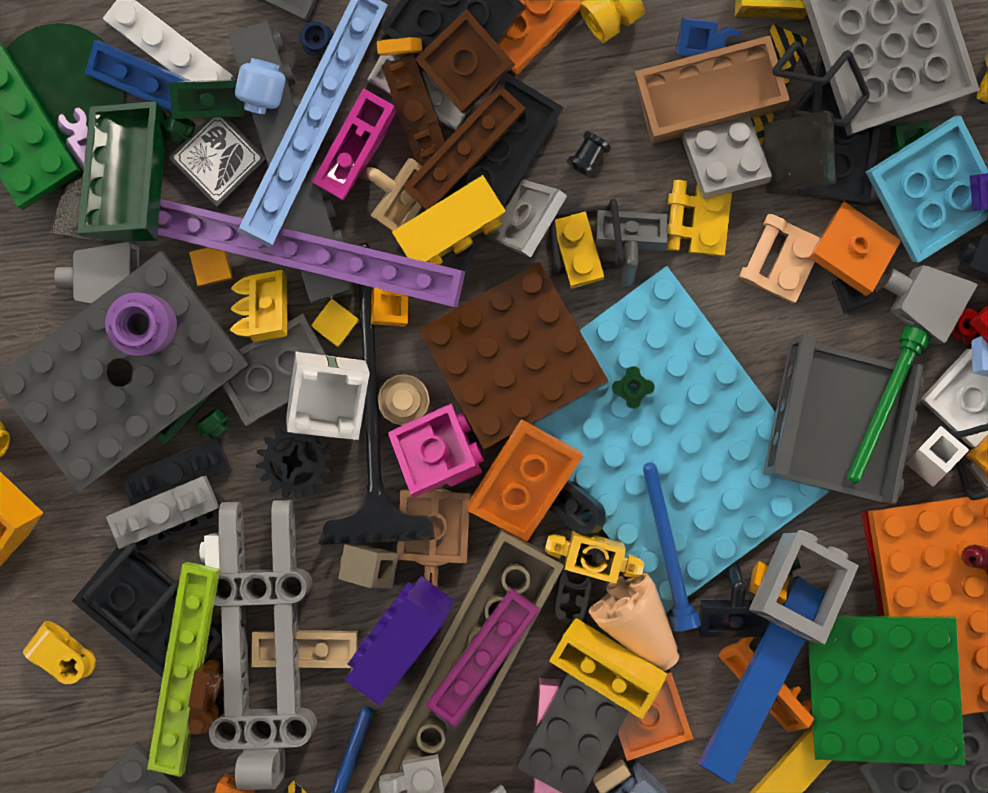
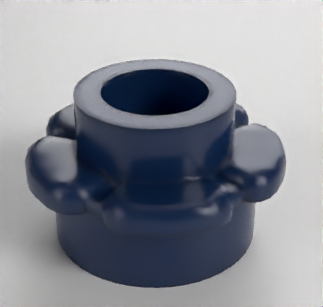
[299,21,333,56]

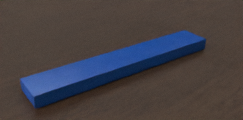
[697,576,825,784]

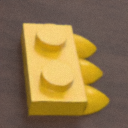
[230,269,287,342]

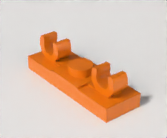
[718,637,814,732]

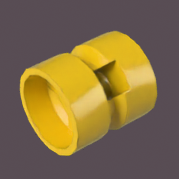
[579,0,645,43]

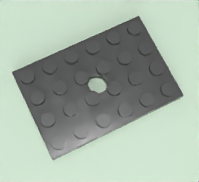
[0,251,250,492]

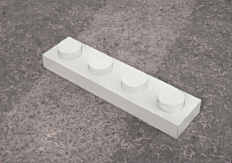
[103,0,235,81]

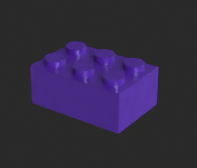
[345,576,454,706]

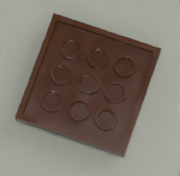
[419,262,609,451]

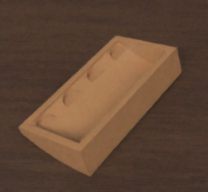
[635,35,790,145]

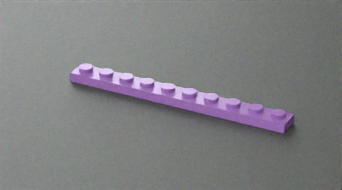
[158,199,466,307]

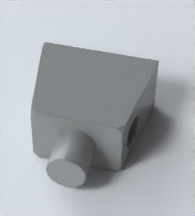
[54,242,139,304]
[882,265,977,345]

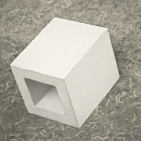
[906,426,969,487]

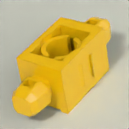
[544,530,645,584]

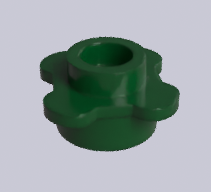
[612,366,655,409]

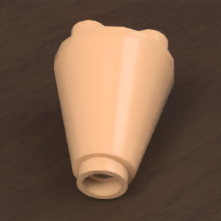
[589,573,680,671]

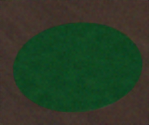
[6,23,125,155]

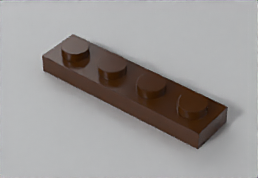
[403,84,526,210]

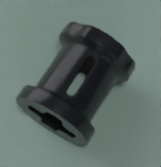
[567,131,611,178]

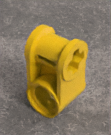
[23,621,96,684]

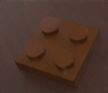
[415,9,515,113]

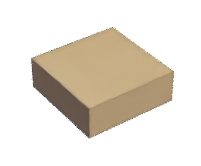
[593,755,631,793]

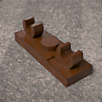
[381,53,446,165]

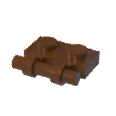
[188,658,224,734]

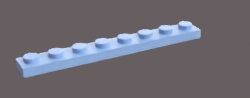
[237,0,388,248]

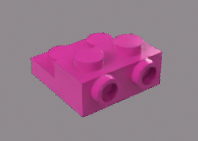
[388,404,485,498]

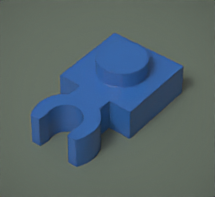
[675,17,741,56]

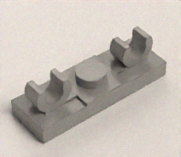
[106,476,219,549]

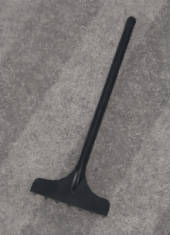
[319,243,435,545]

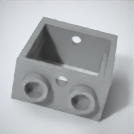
[749,530,859,644]

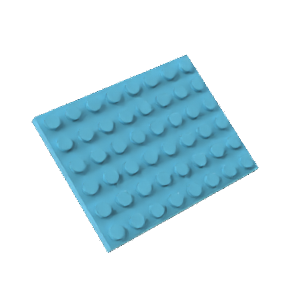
[533,266,830,613]

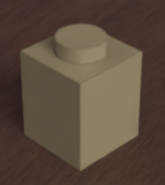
[338,544,399,589]

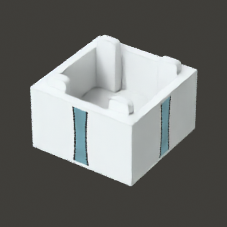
[286,352,369,440]

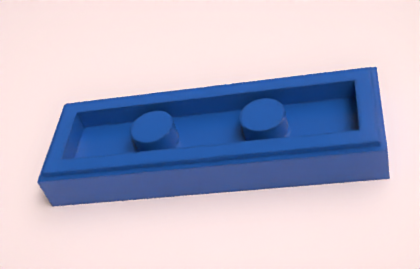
[85,40,191,112]

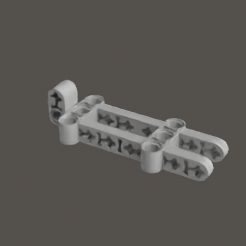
[209,500,317,790]

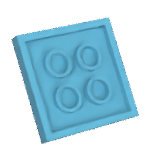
[866,116,988,263]

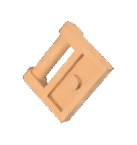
[738,214,820,304]

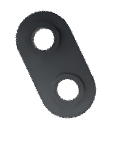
[549,480,606,534]

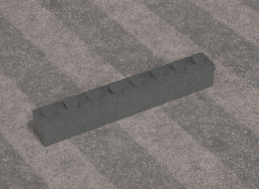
[227,21,354,305]

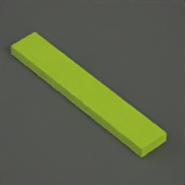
[147,562,220,777]

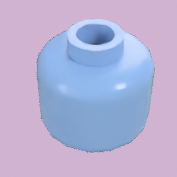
[235,58,286,115]

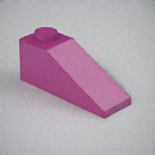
[312,88,398,200]

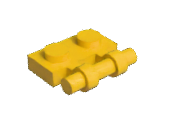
[666,180,732,257]

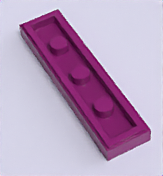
[426,587,540,728]

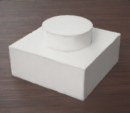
[200,533,220,569]

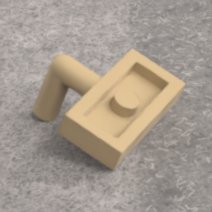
[359,158,422,231]

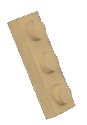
[252,630,358,668]

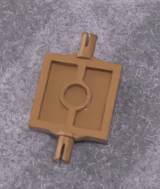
[397,485,471,586]

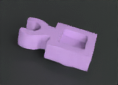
[57,108,88,171]

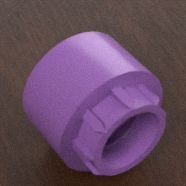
[105,292,177,356]

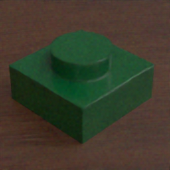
[890,120,930,154]

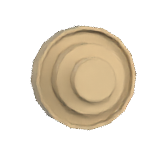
[378,374,430,426]

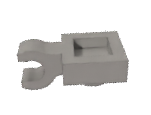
[379,754,444,793]

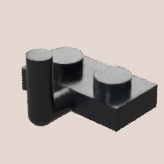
[698,561,770,637]

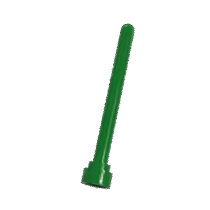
[847,326,931,484]

